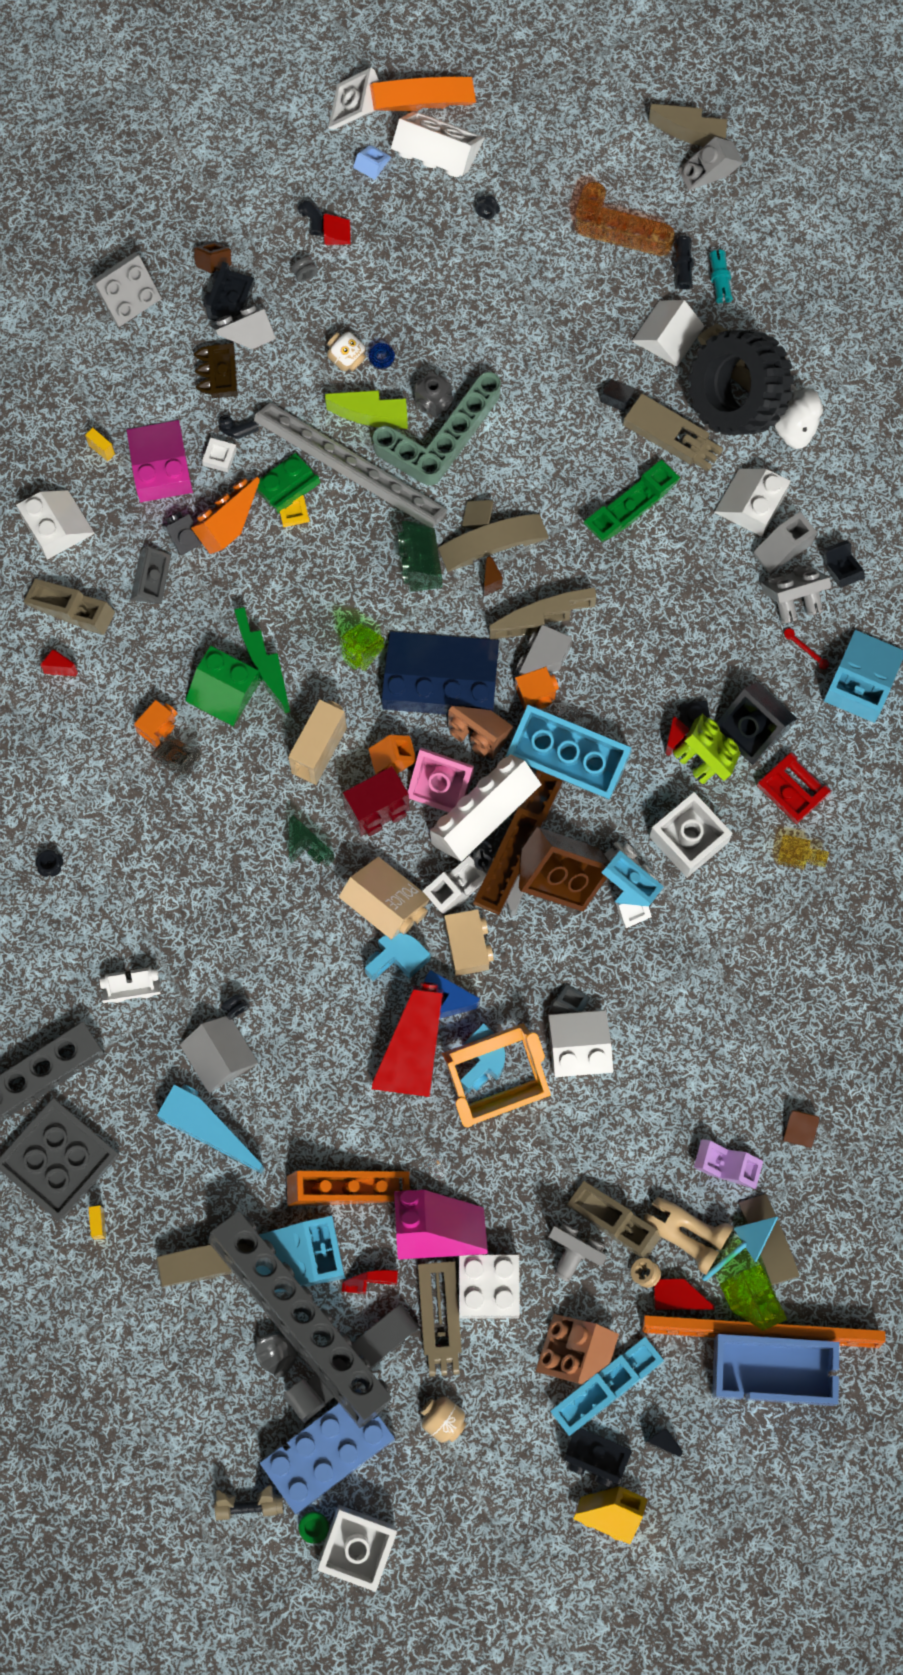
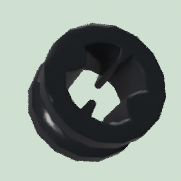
[221,993,250,1020]

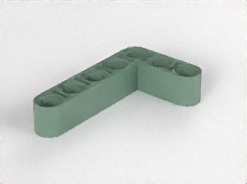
[373,372,501,486]

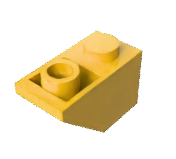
[573,1486,648,1544]

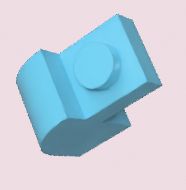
[364,933,430,981]
[460,1023,505,1093]

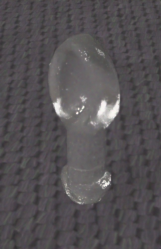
[556,706,607,736]
[410,1130,448,1181]

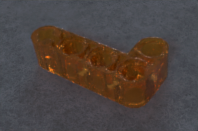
[574,182,675,256]

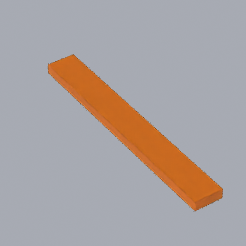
[642,1316,886,1348]

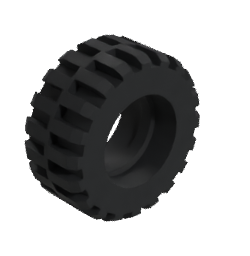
[688,330,794,435]

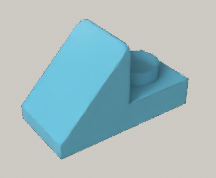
[602,851,664,907]

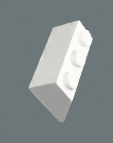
[391,111,485,177]

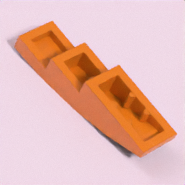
[370,77,476,111]

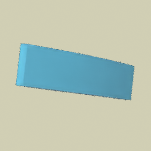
[550,1337,664,1436]

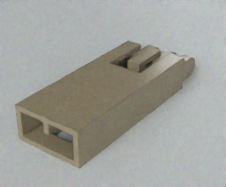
[623,394,723,472]
[418,1261,462,1377]

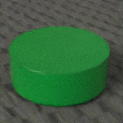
[299,1512,330,1544]

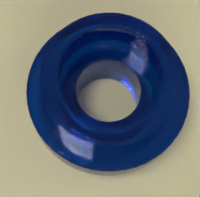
[368,343,395,369]

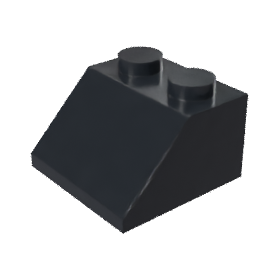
[717,681,798,765]

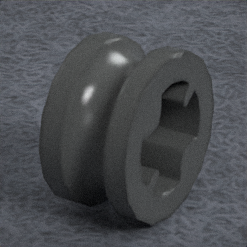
[291,257,318,283]

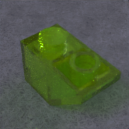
[341,623,384,671]
[719,1264,787,1330]

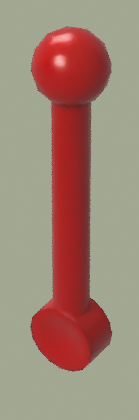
[784,628,830,669]

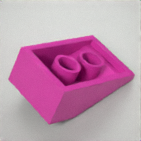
[127,420,193,503]
[394,1190,488,1260]

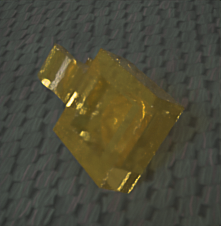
[777,835,829,870]

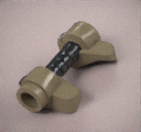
[215,1486,284,1521]

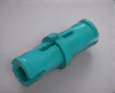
[709,250,733,304]

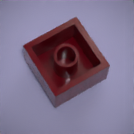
[342,766,410,836]

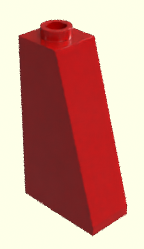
[372,982,444,1097]

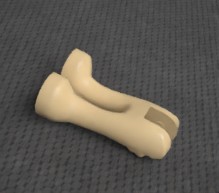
[643,1197,734,1275]

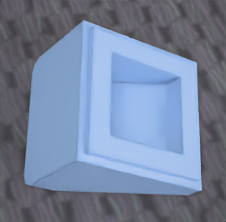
[353,145,391,180]

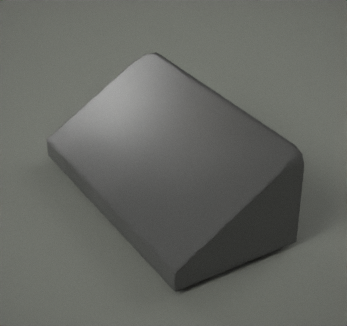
[130,546,172,604]

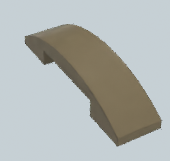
[438,514,549,572]

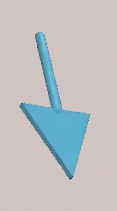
[702,1217,778,1281]

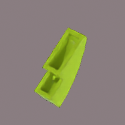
[325,391,408,429]

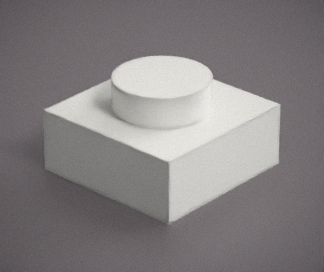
[202,438,237,473]
[615,902,652,928]

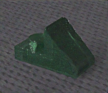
[289,815,335,867]

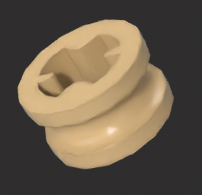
[631,1258,661,1288]

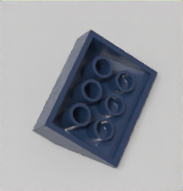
[382,632,499,715]

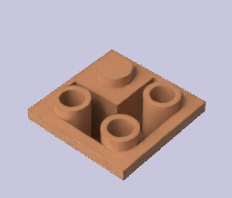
[448,706,513,759]
[535,1314,619,1384]

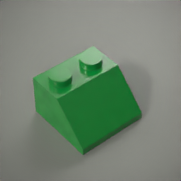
[185,646,261,727]

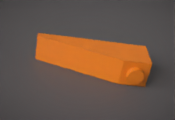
[287,1171,410,1206]

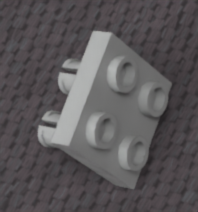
[92,252,162,327]
[760,565,831,623]
[549,1223,608,1282]

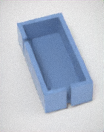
[712,1334,839,1406]
[260,1388,395,1515]

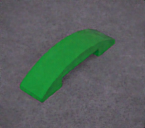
[583,459,680,542]

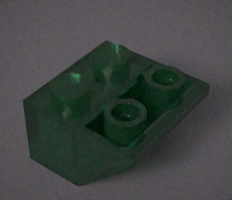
[397,521,442,592]

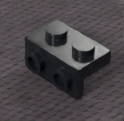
[203,262,255,321]
[562,1428,633,1488]

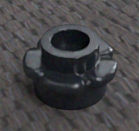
[475,195,500,220]
[35,850,64,877]

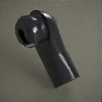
[298,200,324,236]
[218,415,259,439]

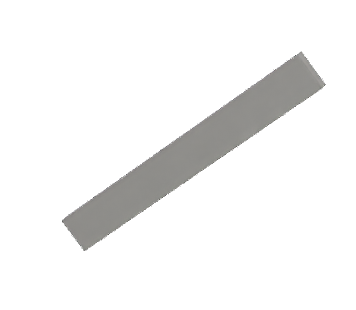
[254,402,448,529]

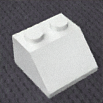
[714,469,791,537]
[16,490,95,560]
[548,1010,613,1077]

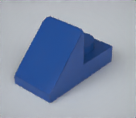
[424,970,480,1019]

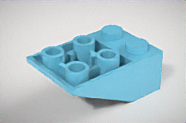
[824,630,903,723]
[256,1216,345,1294]

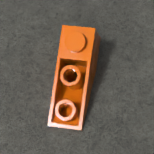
[191,477,260,554]

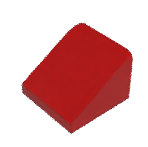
[323,214,351,245]
[40,650,78,677]
[665,716,689,756]

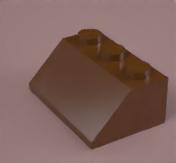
[518,827,610,912]

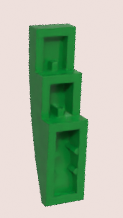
[234,607,290,713]

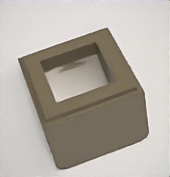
[462,500,494,529]

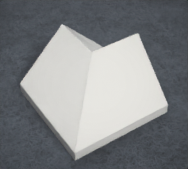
[328,67,379,129]

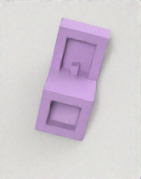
[694,1139,763,1189]

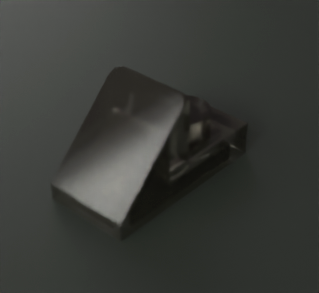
[150,735,201,783]

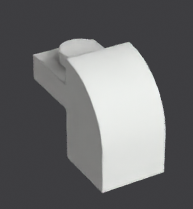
[423,855,486,914]

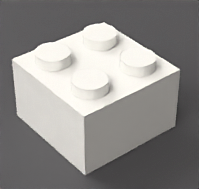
[649,792,732,878]
[459,1255,520,1319]
[317,1505,397,1592]

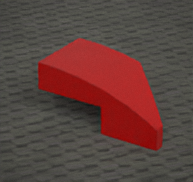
[341,1270,399,1294]
[655,1279,715,1311]

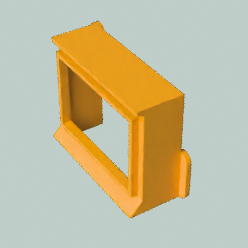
[442,1023,551,1127]

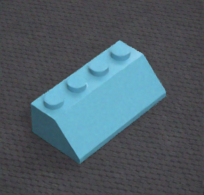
[506,705,632,800]

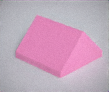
[408,748,474,812]

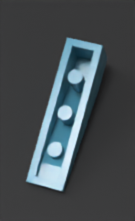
[157,1084,264,1174]

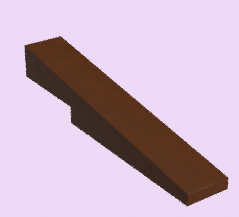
[473,770,564,916]

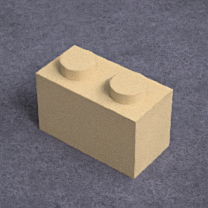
[445,909,494,976]

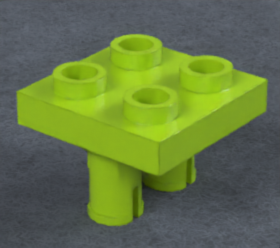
[673,713,741,784]

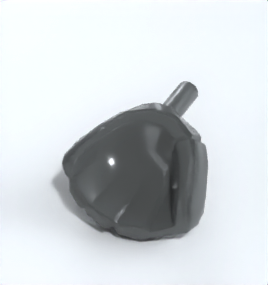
[255,1332,298,1378]

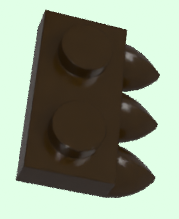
[194,343,238,398]

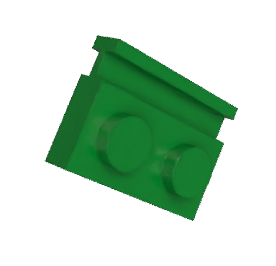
[256,453,320,514]

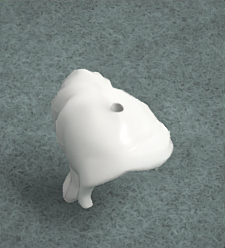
[775,384,823,449]

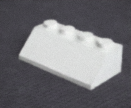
[430,754,542,862]

